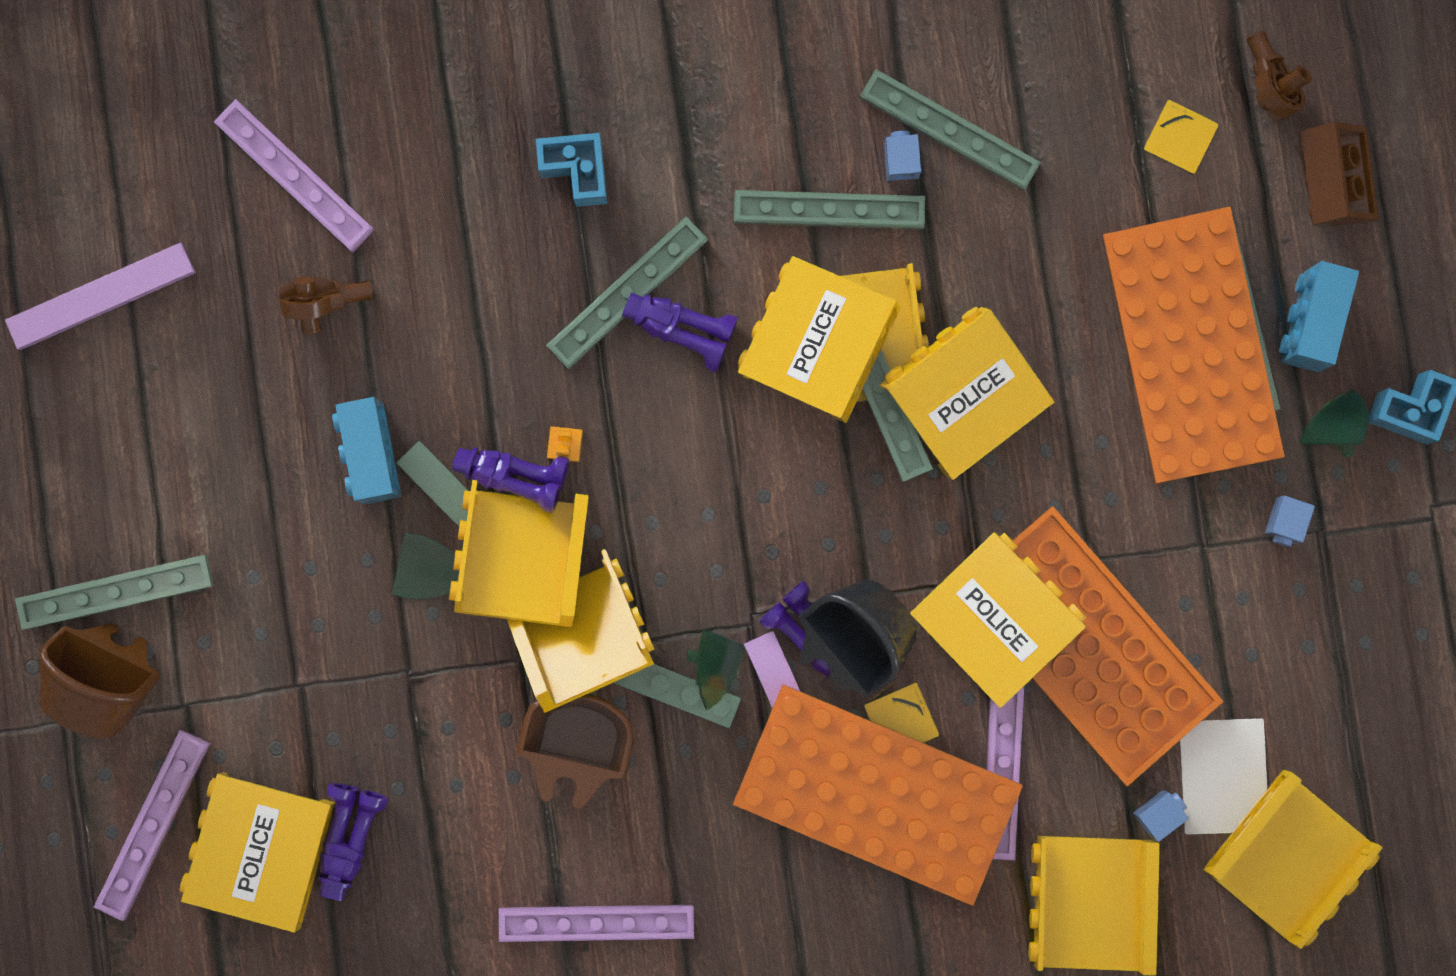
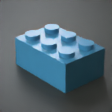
[1279,261,1359,373]
[332,397,402,505]

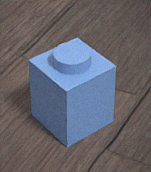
[884,131,921,181]
[1264,495,1315,547]
[1132,790,1189,842]

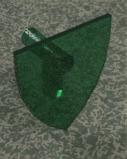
[1300,389,1369,457]
[392,532,460,599]
[686,629,744,710]

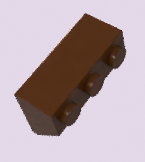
[1300,122,1379,226]

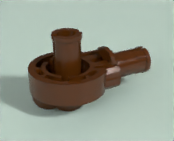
[1247,31,1312,120]
[278,276,373,334]

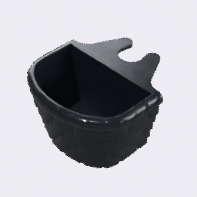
[799,579,917,700]

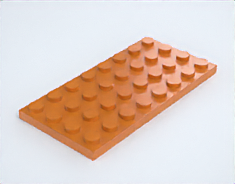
[1103,207,1285,484]
[1013,506,1224,786]
[733,684,1023,906]

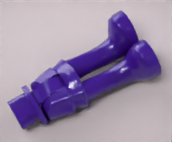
[622,292,738,373]
[452,447,569,513]
[759,580,830,677]
[318,783,389,901]

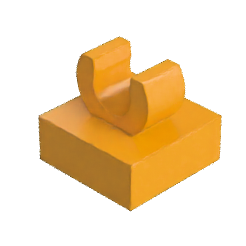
[547,426,583,462]

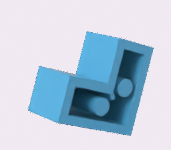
[536,133,608,207]
[1367,370,1456,445]

